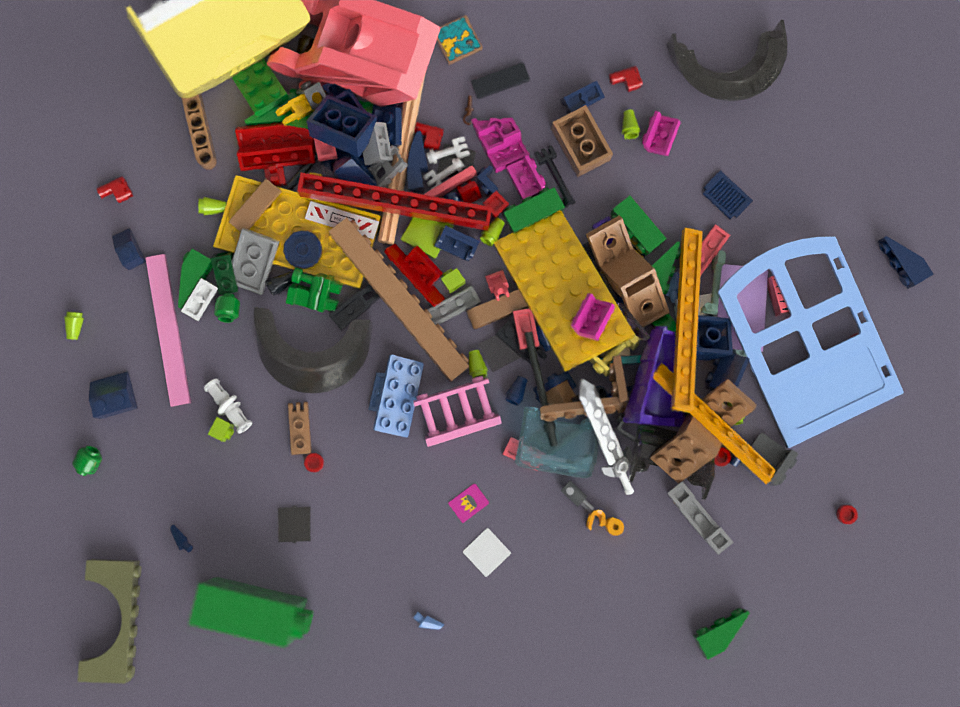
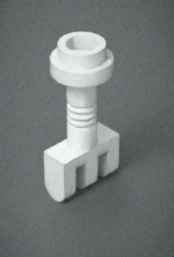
[426,137,470,164]
[423,158,465,189]

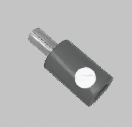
[561,480,594,512]

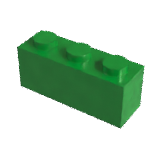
[503,187,565,234]
[610,195,667,256]

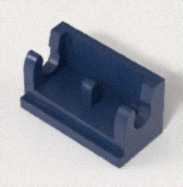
[560,81,605,114]
[434,226,480,262]

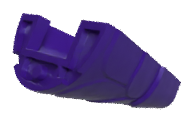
[623,326,685,427]

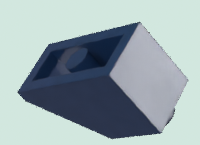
[333,153,376,186]
[112,228,146,270]

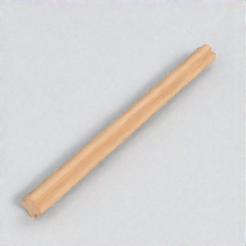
[378,75,425,245]

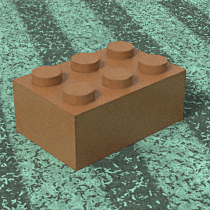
[551,105,613,177]

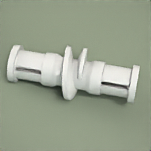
[204,378,252,434]

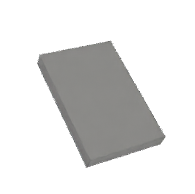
[232,228,280,295]

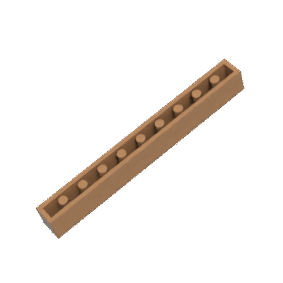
[329,217,470,382]

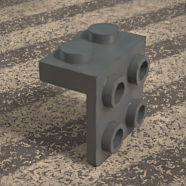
[740,433,798,486]

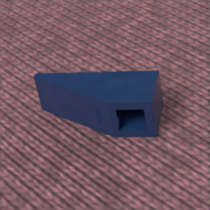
[878,236,934,289]

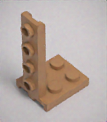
[540,355,628,421]

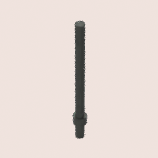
[524,331,558,447]

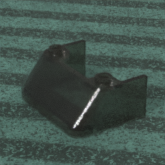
[629,424,715,500]

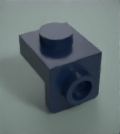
[477,165,498,196]
[544,371,577,392]

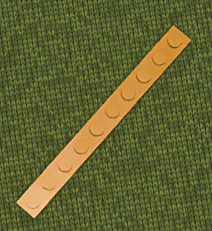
[671,227,702,413]

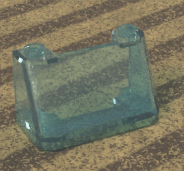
[515,407,599,478]

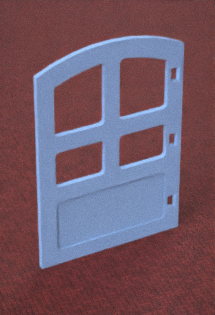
[717,237,904,448]

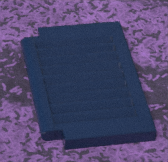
[703,170,753,219]

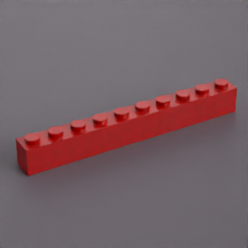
[297,173,492,231]

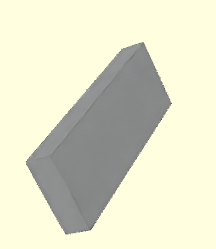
[427,286,481,325]

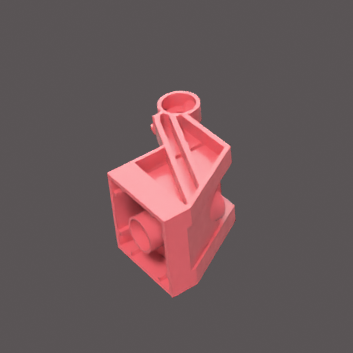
[267,0,441,107]

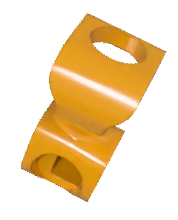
[586,509,624,536]

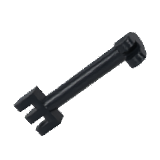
[534,145,576,208]

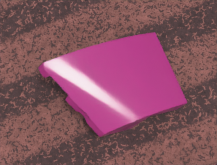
[471,118,530,173]

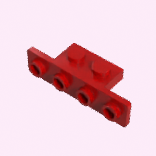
[384,244,445,307]

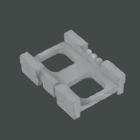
[368,145,408,188]

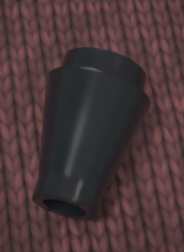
[266,271,293,296]

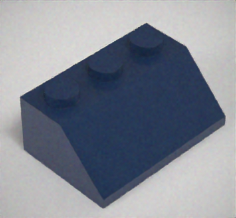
[307,95,377,157]

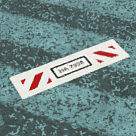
[305,201,379,239]

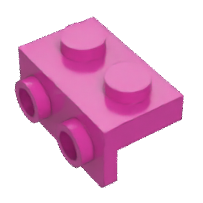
[642,111,681,156]
[506,154,546,200]
[571,293,615,341]

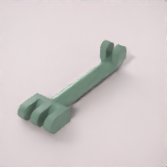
[701,250,726,315]

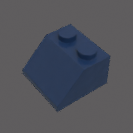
[696,315,733,361]
[705,354,750,391]
[89,372,138,419]

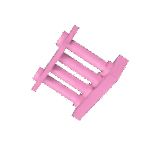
[413,376,502,447]

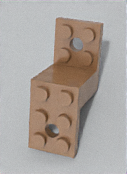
[586,216,670,331]
[650,379,757,484]

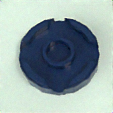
[283,230,322,269]

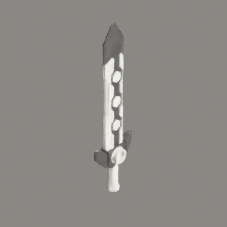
[579,379,634,495]

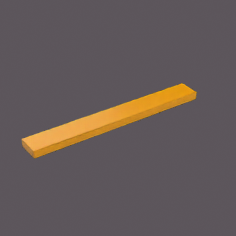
[653,363,776,484]

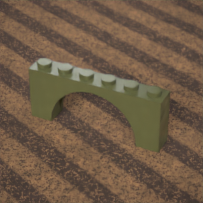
[78,559,142,684]

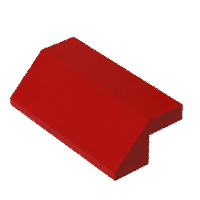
[235,122,315,171]

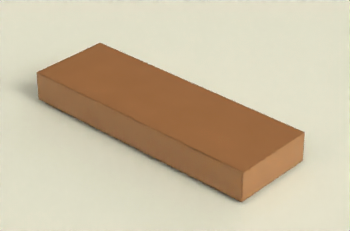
[229,179,281,232]

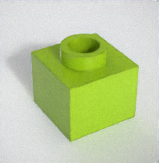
[441,268,466,294]
[208,417,234,442]

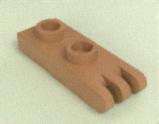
[288,402,312,455]

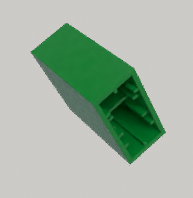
[188,577,314,648]

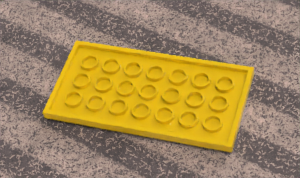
[213,175,381,289]
[494,211,635,372]

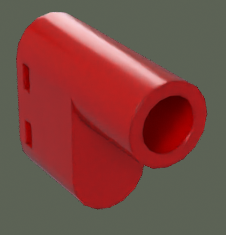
[609,65,643,92]
[414,122,444,151]
[96,176,133,203]

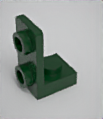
[211,252,238,295]

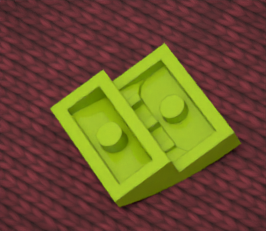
[400,217,454,259]

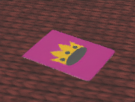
[448,484,489,523]

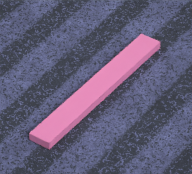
[145,254,191,407]

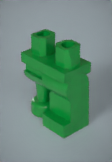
[285,267,343,313]

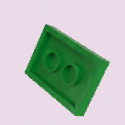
[232,58,289,117]

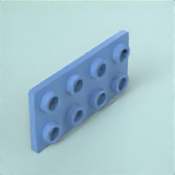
[368,355,424,438]

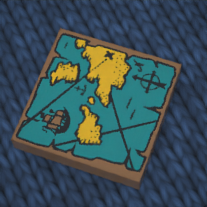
[437,15,482,65]

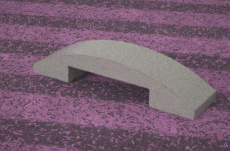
[667,481,733,555]

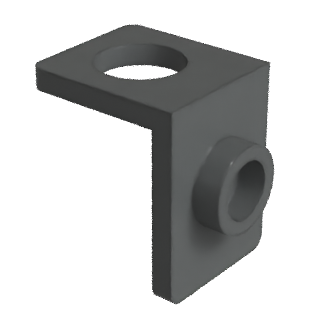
[295,81,326,110]
[615,412,637,442]

